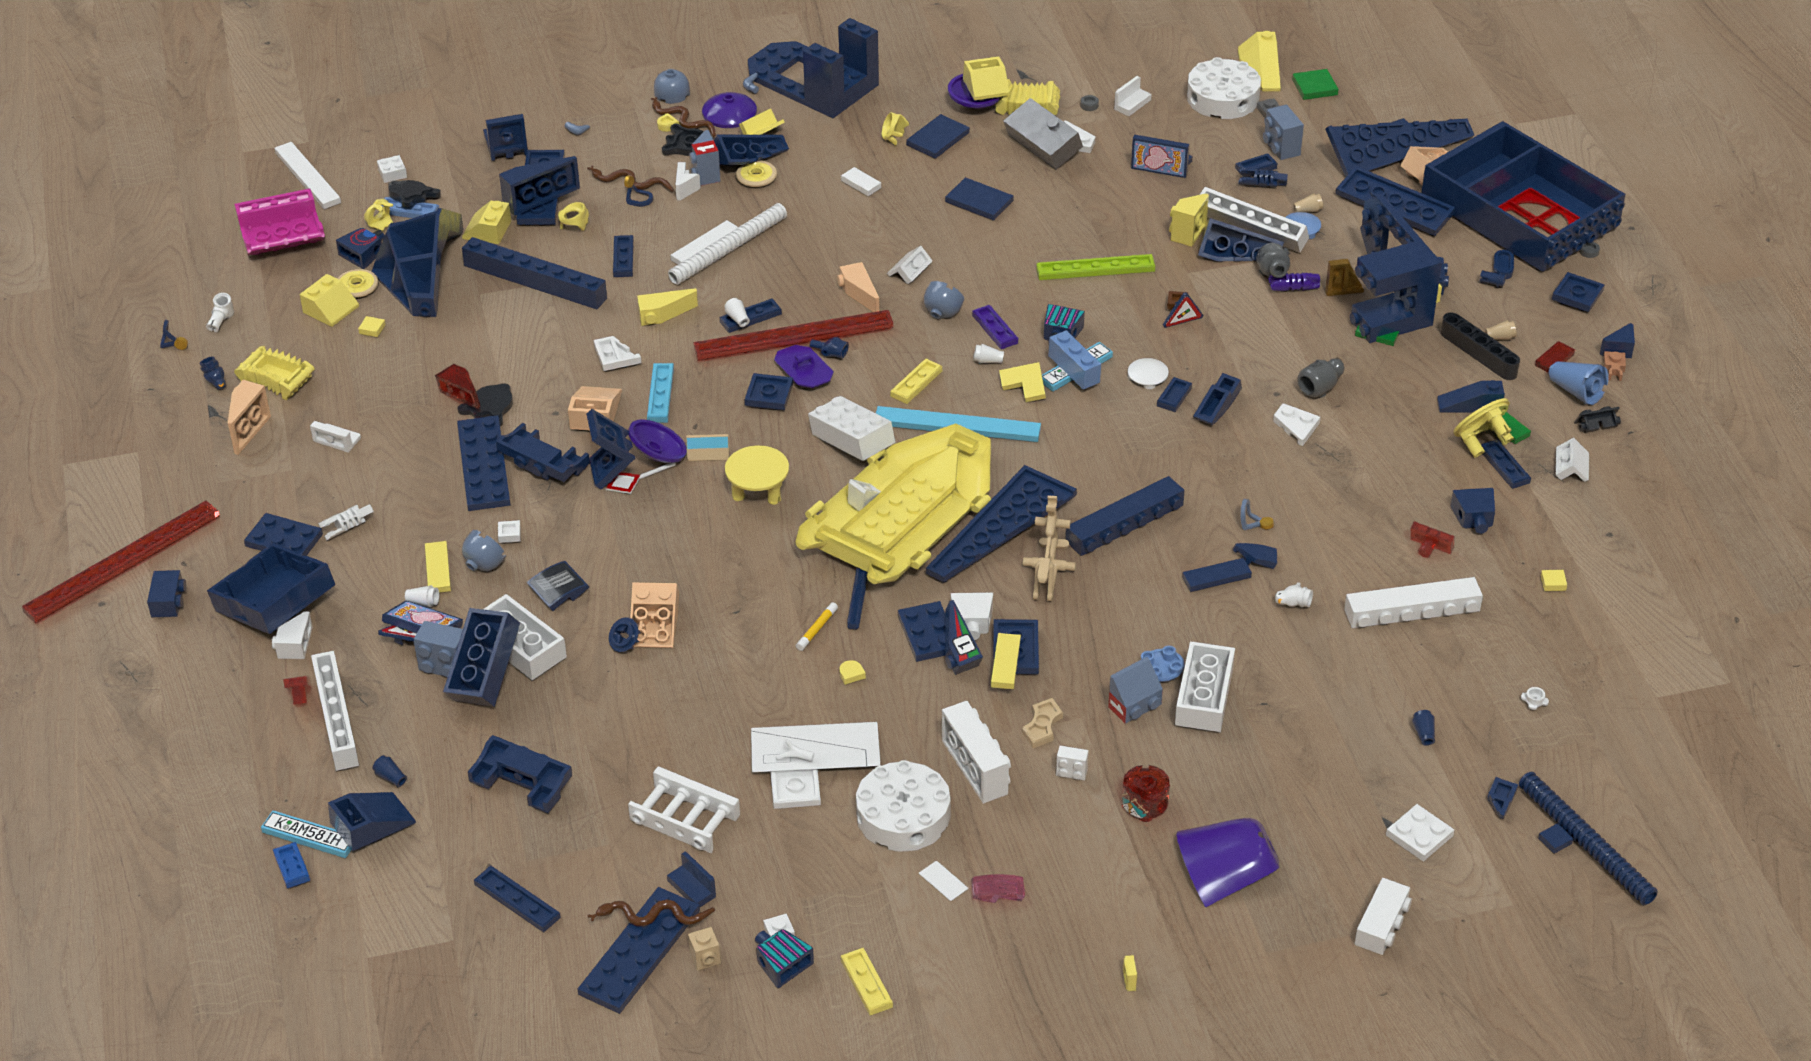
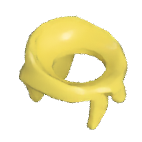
[882,112,909,146]
[364,199,393,231]
[558,202,589,231]

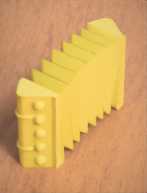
[995,79,1060,115]
[234,346,315,400]

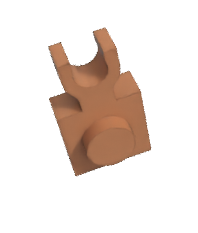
[1603,351,1626,381]

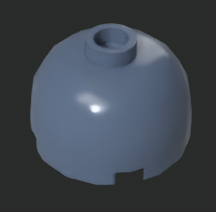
[654,69,690,104]
[924,281,964,319]
[462,530,506,572]

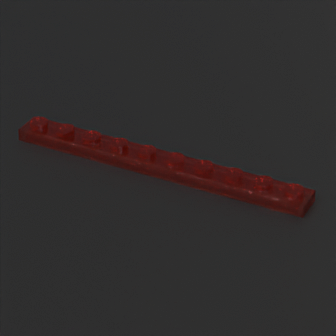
[693,310,893,361]
[22,500,220,623]

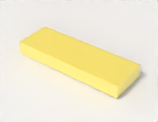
[890,359,942,404]
[425,541,451,593]
[991,633,1021,689]
[841,948,893,1016]

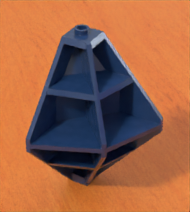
[372,208,464,317]

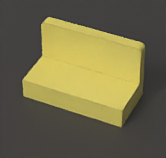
[739,108,785,135]

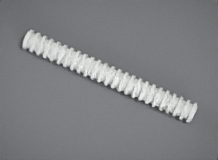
[668,203,787,285]

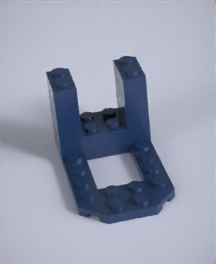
[748,18,879,118]
[1350,195,1442,343]

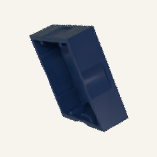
[207,543,336,634]

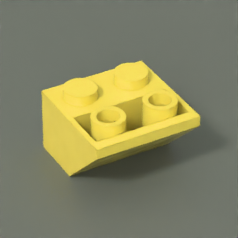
[963,56,1009,100]

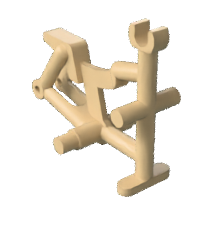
[1023,495,1076,601]

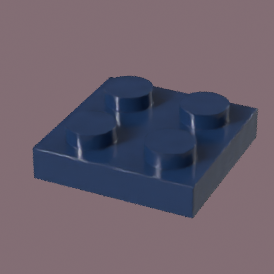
[1552,272,1605,312]
[744,373,793,410]

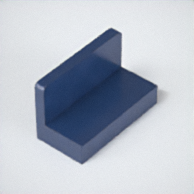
[667,851,716,907]

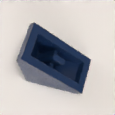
[1600,323,1635,358]

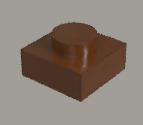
[1167,291,1189,310]

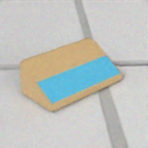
[686,434,729,461]

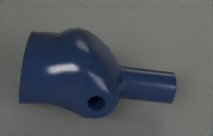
[810,337,849,359]

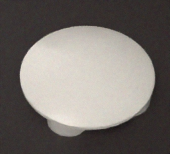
[1128,358,1169,389]

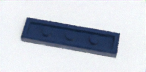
[474,866,561,933]

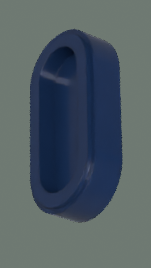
[1493,250,1514,279]

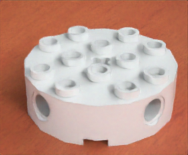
[1187,57,1261,119]
[856,760,951,852]

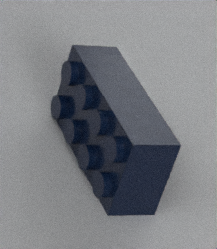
[443,608,520,707]

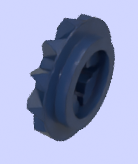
[609,617,641,653]

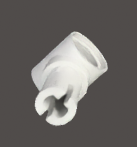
[206,293,234,332]

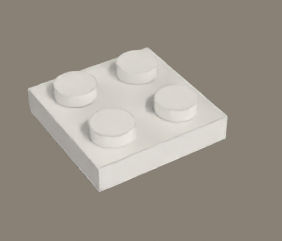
[1386,804,1454,862]

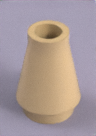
[1293,193,1323,213]
[1485,320,1517,340]

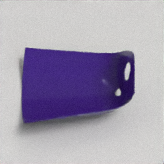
[1176,818,1280,907]

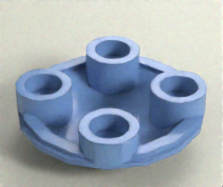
[1285,212,1321,239]
[1141,646,1185,682]

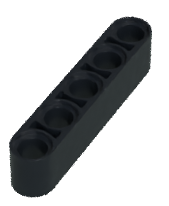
[1441,312,1520,380]

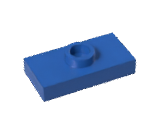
[273,842,310,888]

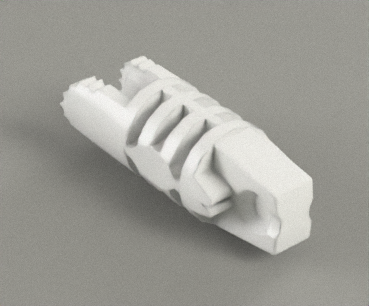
[318,504,374,540]

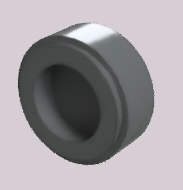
[1080,95,1099,111]
[1579,242,1600,258]

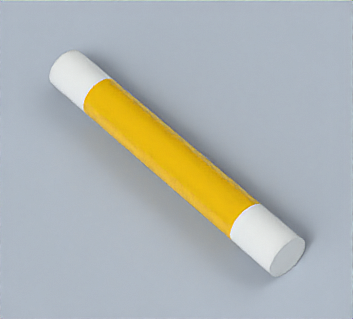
[796,602,838,651]

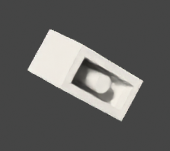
[272,612,313,659]

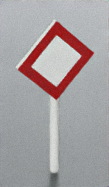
[606,463,676,494]

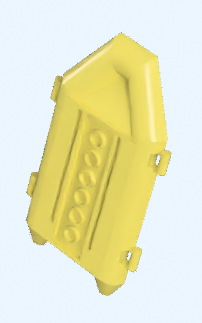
[796,423,991,584]

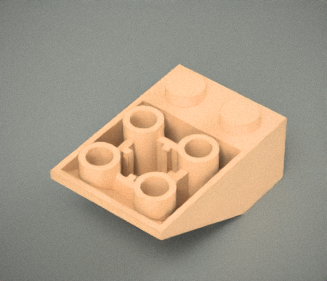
[568,386,622,430]
[630,582,679,648]

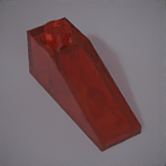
[435,364,481,409]

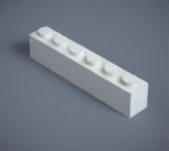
[1200,187,1309,253]
[1344,577,1483,628]
[311,651,359,771]

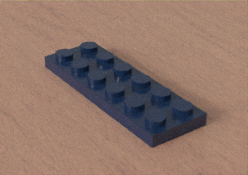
[517,150,565,225]
[1336,166,1455,236]
[457,415,511,511]
[577,887,700,1014]

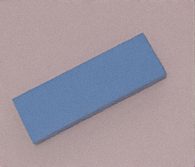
[381,197,439,218]

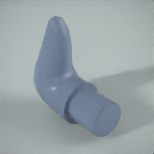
[743,73,759,93]
[565,122,590,135]

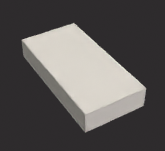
[841,167,881,196]

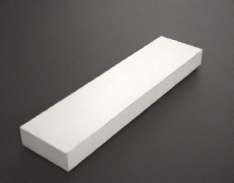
[671,220,738,264]

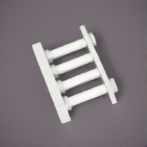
[628,766,740,853]

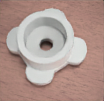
[1521,687,1549,710]

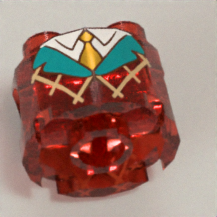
[1122,765,1170,822]

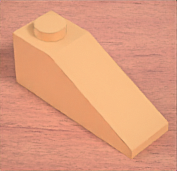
[837,262,880,314]

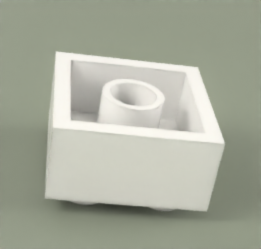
[377,155,407,183]
[1056,746,1088,780]

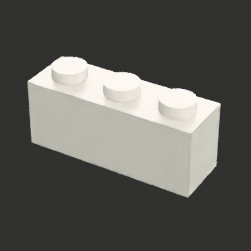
[1355,877,1412,955]

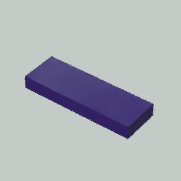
[972,305,1019,350]

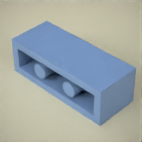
[1048,331,1101,390]

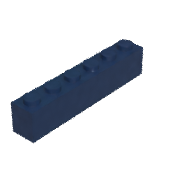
[1065,476,1185,556]

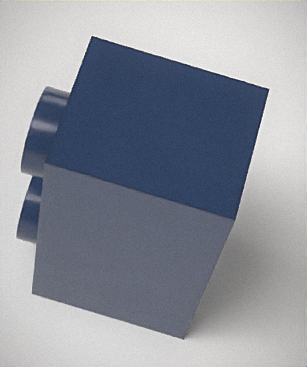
[147,570,186,618]

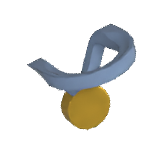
[1241,499,1274,530]

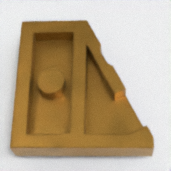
[1325,259,1364,296]

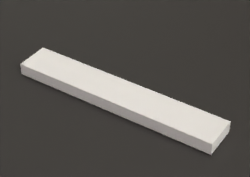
[275,142,341,209]

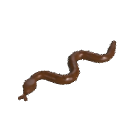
[651,97,716,137]
[587,166,674,192]
[588,899,715,927]

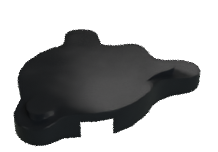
[661,123,714,156]
[388,180,441,207]
[457,383,513,426]

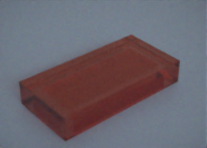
[1535,341,1575,373]

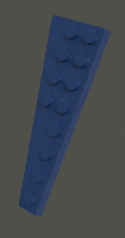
[1325,118,1475,177]
[926,465,1077,582]

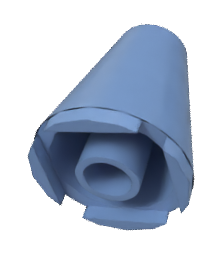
[1549,361,1609,405]

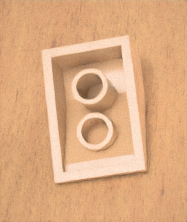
[1401,146,1448,185]
[228,380,271,455]

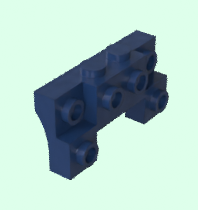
[496,422,590,482]
[468,735,573,813]

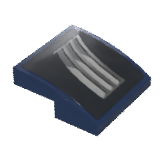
[527,561,589,611]

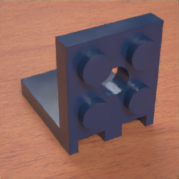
[483,114,528,161]
[586,409,635,489]

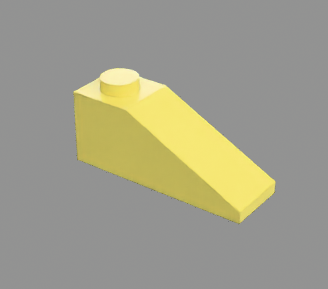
[637,288,698,326]

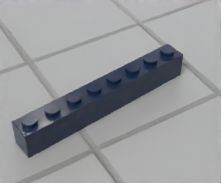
[462,237,607,310]

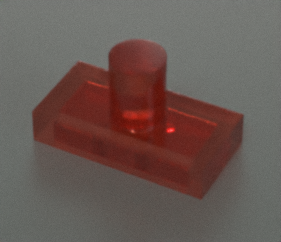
[1411,521,1455,558]
[283,676,311,705]

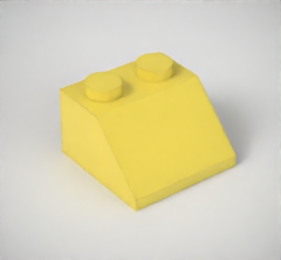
[1169,194,1209,247]
[462,200,511,244]
[300,274,359,327]

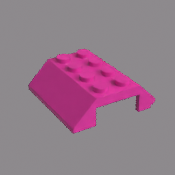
[234,188,325,256]

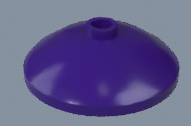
[948,74,1001,109]
[702,92,757,128]
[628,419,687,463]

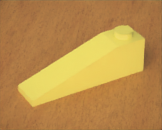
[1238,31,1281,91]

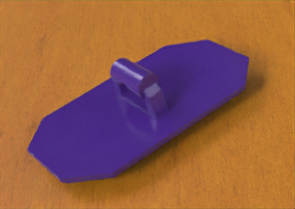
[774,345,834,388]

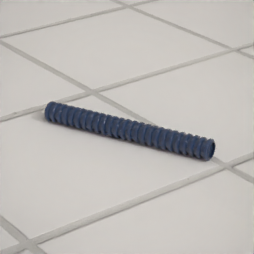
[1518,771,1658,905]

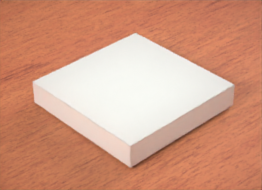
[771,769,821,809]

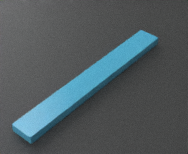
[876,406,1041,442]

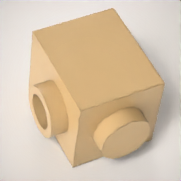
[688,927,721,971]

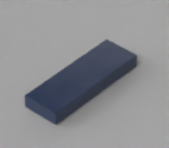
[613,235,634,277]
[720,298,782,333]
[1481,439,1531,489]
[1182,558,1252,592]

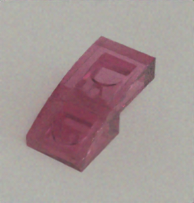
[971,874,1025,903]

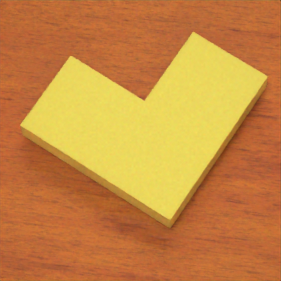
[999,362,1046,402]

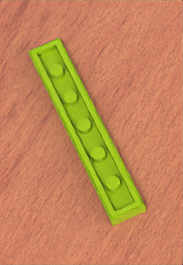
[1036,254,1155,280]

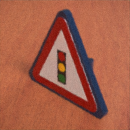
[1163,292,1204,328]
[378,625,416,645]

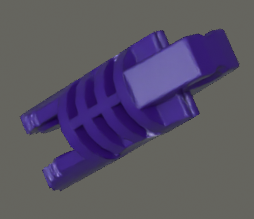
[1268,273,1320,291]

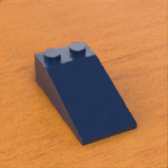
[499,156,580,216]

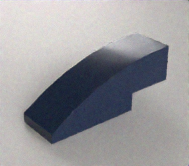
[1193,373,1242,425]

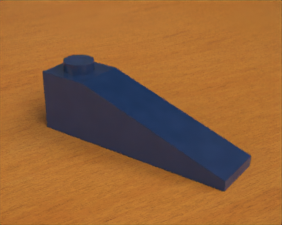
[714,134,789,165]
[1198,218,1284,261]

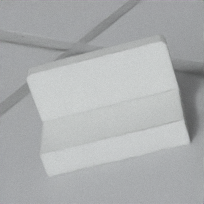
[1114,76,1152,116]
[887,246,932,284]
[310,421,361,452]
[1556,438,1589,482]

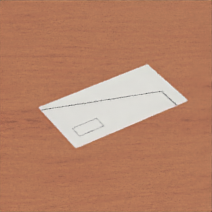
[751,722,880,772]

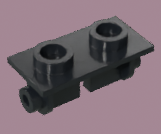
[1574,406,1621,432]

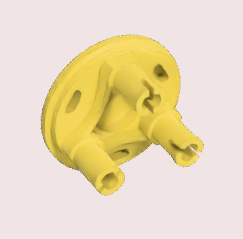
[1453,398,1514,458]
[725,445,789,505]

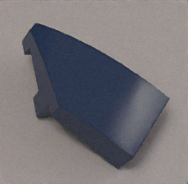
[1233,543,1277,569]
[1487,777,1518,819]

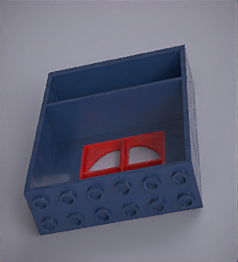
[1421,121,1626,272]

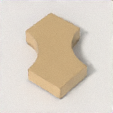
[1022,698,1063,748]

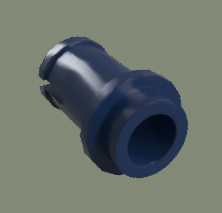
[1479,270,1506,288]

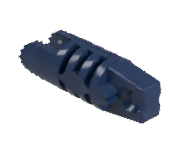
[1238,168,1288,187]

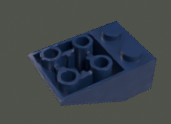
[328,792,416,851]

